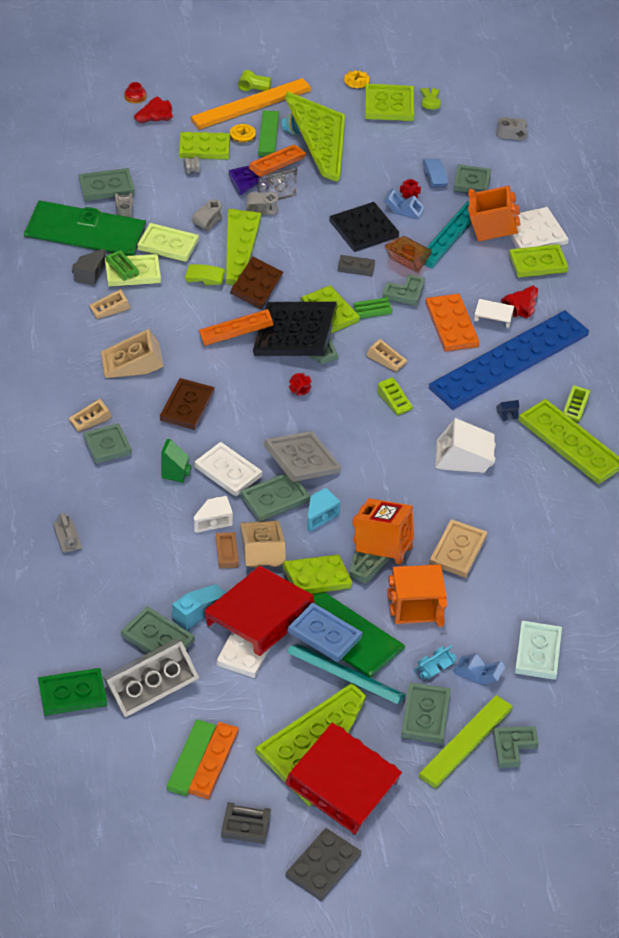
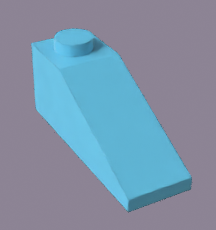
[172,584,226,631]

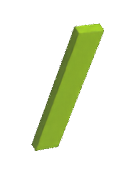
[419,695,513,789]

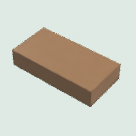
[216,532,239,569]

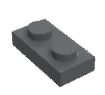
[338,255,375,276]

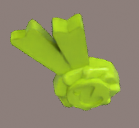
[420,88,441,110]

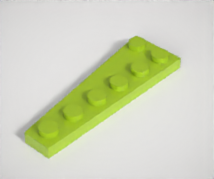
[226,208,261,285]

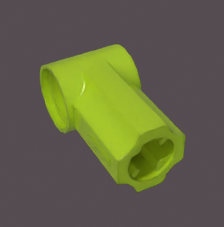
[238,70,272,91]

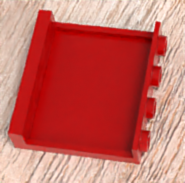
[204,566,315,656]
[285,722,402,835]

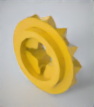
[344,70,370,88]
[230,124,256,143]

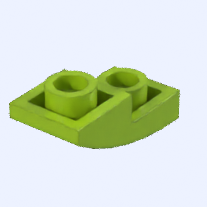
[185,264,225,286]

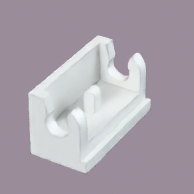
[474,299,514,328]

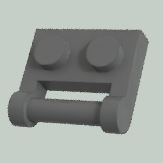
[221,802,271,844]

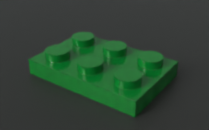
[38,668,107,716]

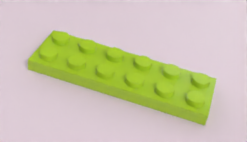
[518,399,619,485]

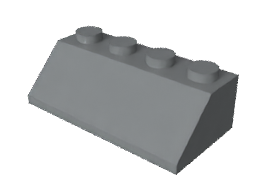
[103,638,199,717]

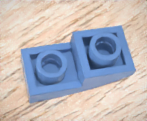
[423,159,449,187]

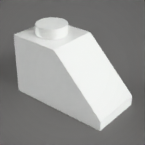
[194,496,233,533]

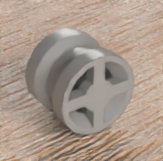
[183,156,200,175]

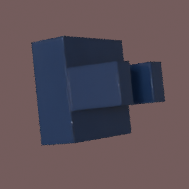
[496,400,520,421]

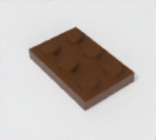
[230,256,283,309]
[160,378,215,430]

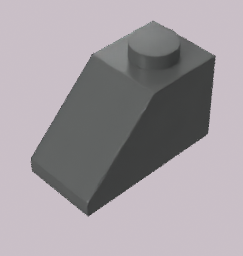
[72,249,106,285]

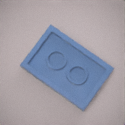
[288,603,363,662]

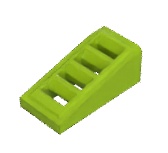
[377,377,413,416]
[563,385,591,422]

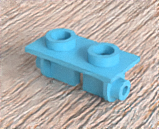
[413,645,457,680]

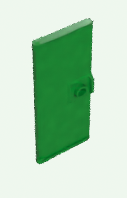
[24,200,146,256]
[313,592,405,678]

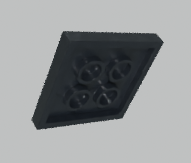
[329,202,399,252]

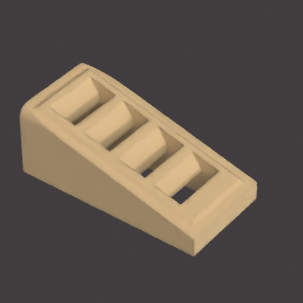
[89,289,130,319]
[366,339,408,372]
[68,399,112,432]

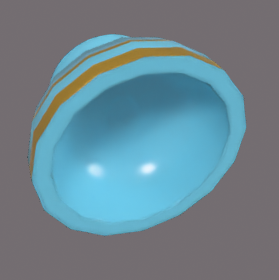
[282,113,301,135]

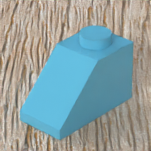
[307,488,341,532]

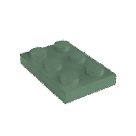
[78,168,135,201]
[240,473,310,522]
[121,606,195,653]
[401,682,451,744]

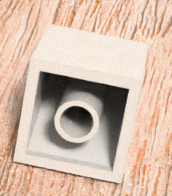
[435,418,496,473]

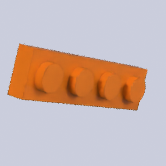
[249,144,306,177]
[199,309,273,346]
[189,722,239,799]

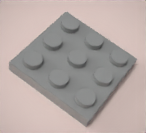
[264,431,342,482]

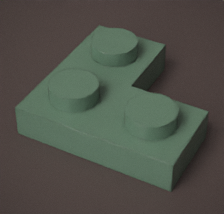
[382,274,425,306]
[493,726,539,768]

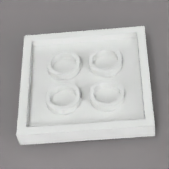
[509,207,569,248]

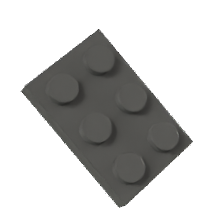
[286,828,361,901]

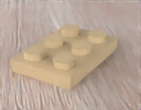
[429,519,488,578]

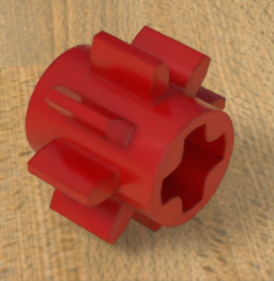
[400,179,421,199]
[288,373,312,396]

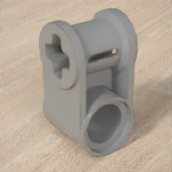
[496,117,528,140]
[246,192,279,215]
[115,193,133,218]
[192,199,222,231]

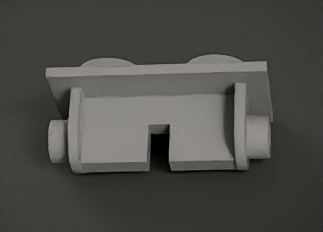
[53,513,82,553]

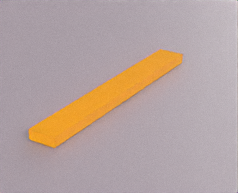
[191,78,311,130]

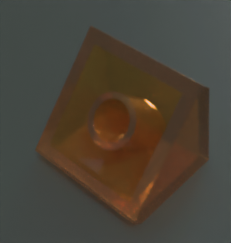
[385,236,432,273]

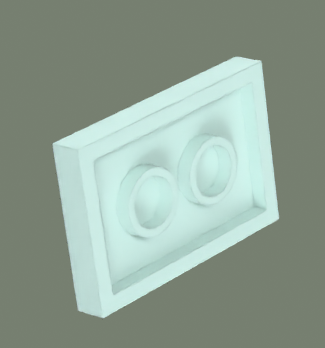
[515,621,562,680]

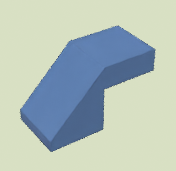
[384,188,425,219]
[453,653,505,685]

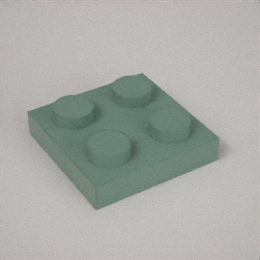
[453,164,491,193]
[83,423,132,464]

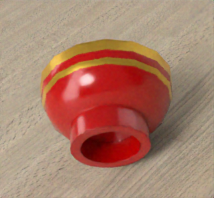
[124,82,147,104]

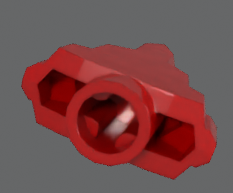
[134,96,173,123]
[501,285,539,319]

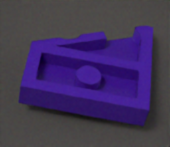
[229,166,266,195]

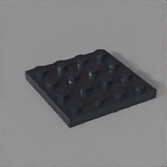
[253,302,338,356]

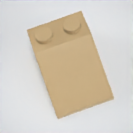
[101,329,164,378]
[240,521,285,568]

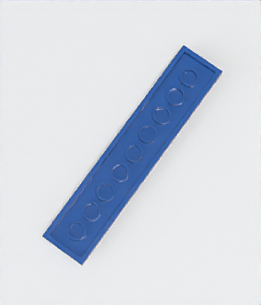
[429,310,589,410]

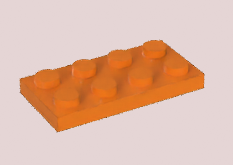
[425,293,480,352]

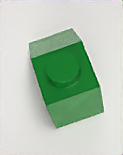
[161,439,192,483]

